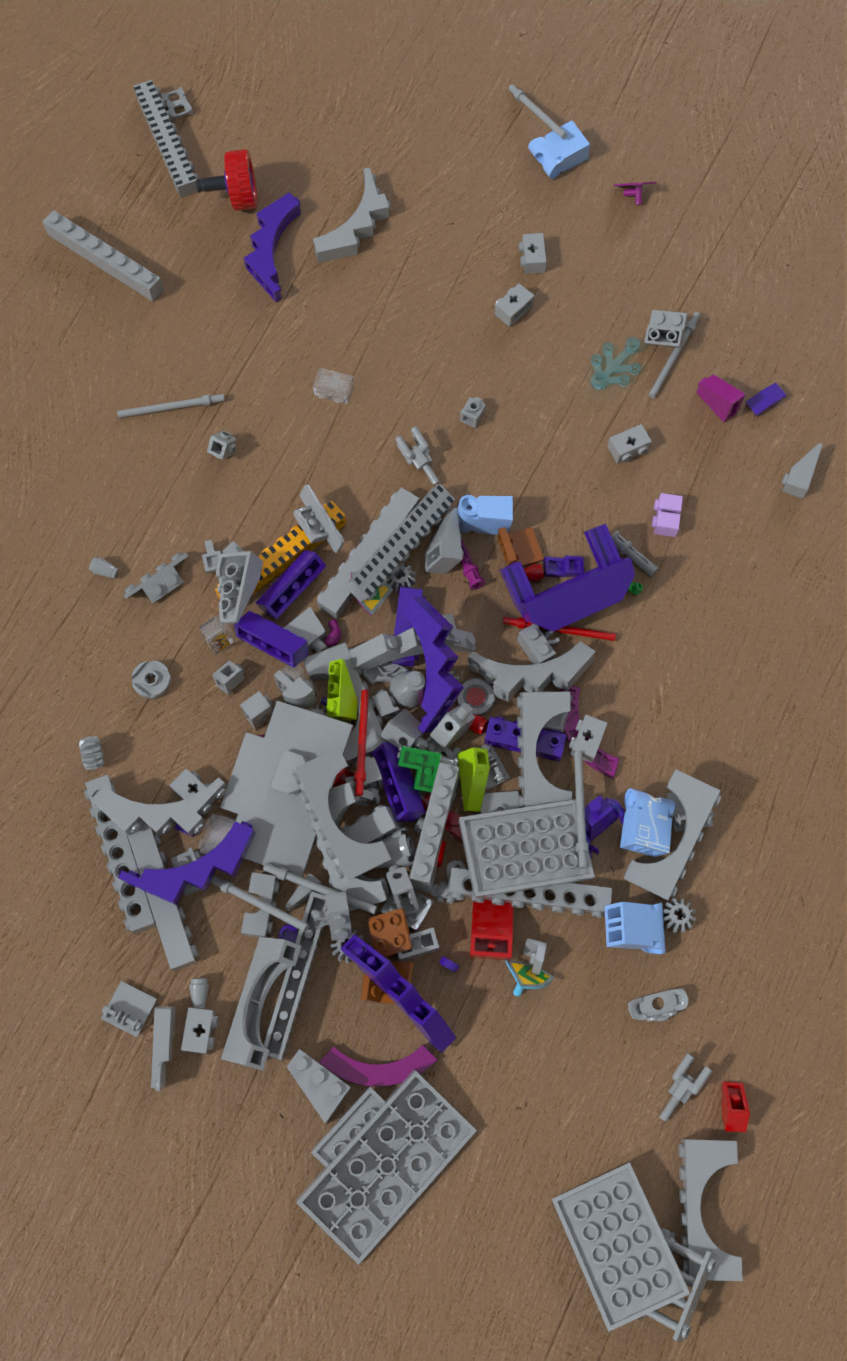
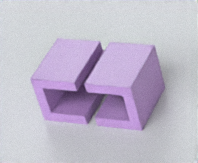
[651,493,683,537]

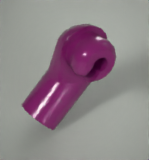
[324,620,342,647]

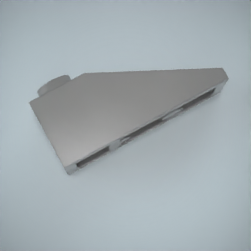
[781,443,823,498]

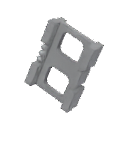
[161,87,194,122]

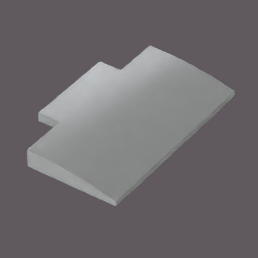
[220,701,353,877]
[296,1069,477,1265]

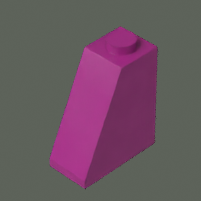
[696,374,745,422]

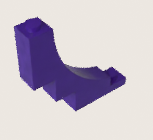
[244,192,301,303]
[403,597,464,733]
[118,821,256,906]
[340,934,457,1053]

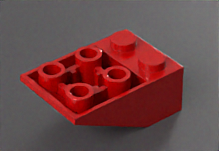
[469,900,513,960]

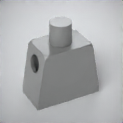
[284,607,328,653]
[430,703,475,749]
[380,709,429,750]
[386,865,420,915]

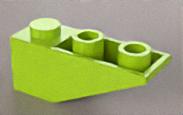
[327,659,358,722]
[457,747,490,812]

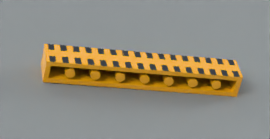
[215,501,347,599]

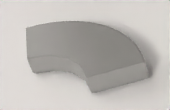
[361,663,408,687]

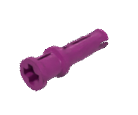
[460,537,485,590]

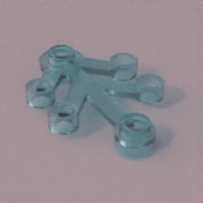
[590,337,641,390]

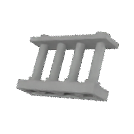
[638,1228,717,1342]

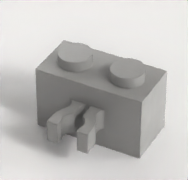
[517,624,560,664]
[345,757,383,790]
[313,891,352,941]

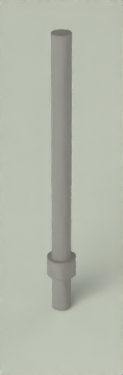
[509,85,568,139]
[649,312,701,398]
[117,394,225,418]
[574,751,589,869]
[263,863,377,914]
[210,876,309,932]

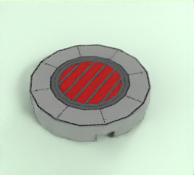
[457,678,495,716]

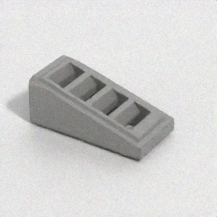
[285,873,323,912]

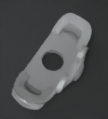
[628,988,688,1022]

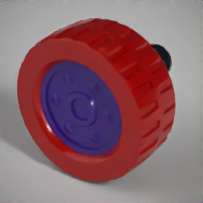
[196,149,258,211]

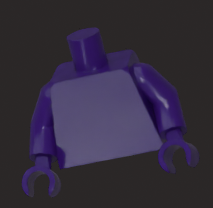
[585,796,626,858]

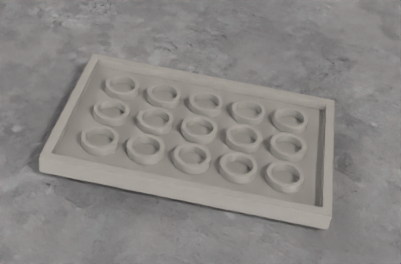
[459,799,595,898]
[552,1162,690,1332]

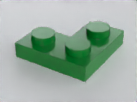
[398,746,441,792]

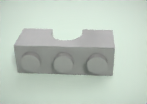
[241,872,280,938]

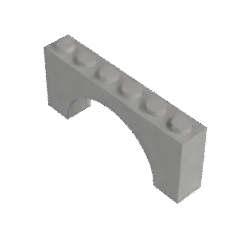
[303,643,390,766]
[517,692,572,808]
[291,748,391,881]
[409,763,460,894]
[623,769,721,900]
[304,781,391,911]
[221,937,301,1071]
[678,1139,743,1281]

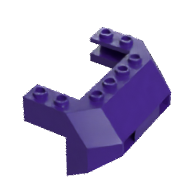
[499,524,635,631]

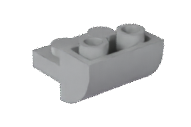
[644,310,688,348]
[274,670,316,709]

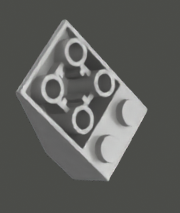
[424,508,463,574]

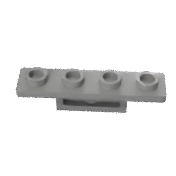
[293,484,345,553]
[122,552,188,603]

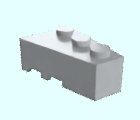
[339,805,406,844]

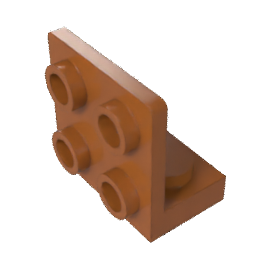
[497,527,543,566]
[368,908,412,959]
[361,961,413,1004]

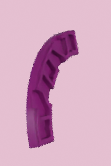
[560,686,620,778]
[320,1045,437,1087]

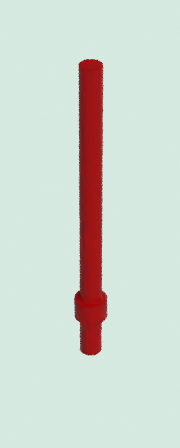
[502,617,616,641]
[354,690,369,796]

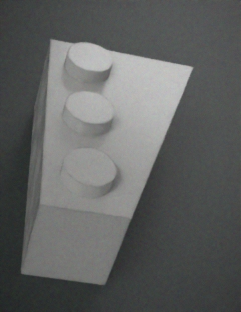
[287,1049,351,1124]

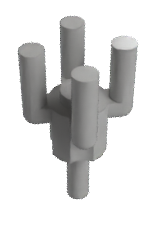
[395,426,440,486]
[659,1053,712,1122]

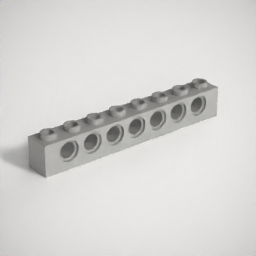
[84,775,157,934]
[447,868,612,918]

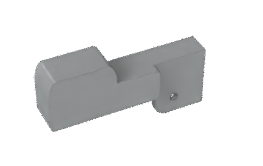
[151,1006,176,1091]

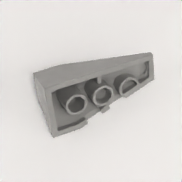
[216,551,263,624]

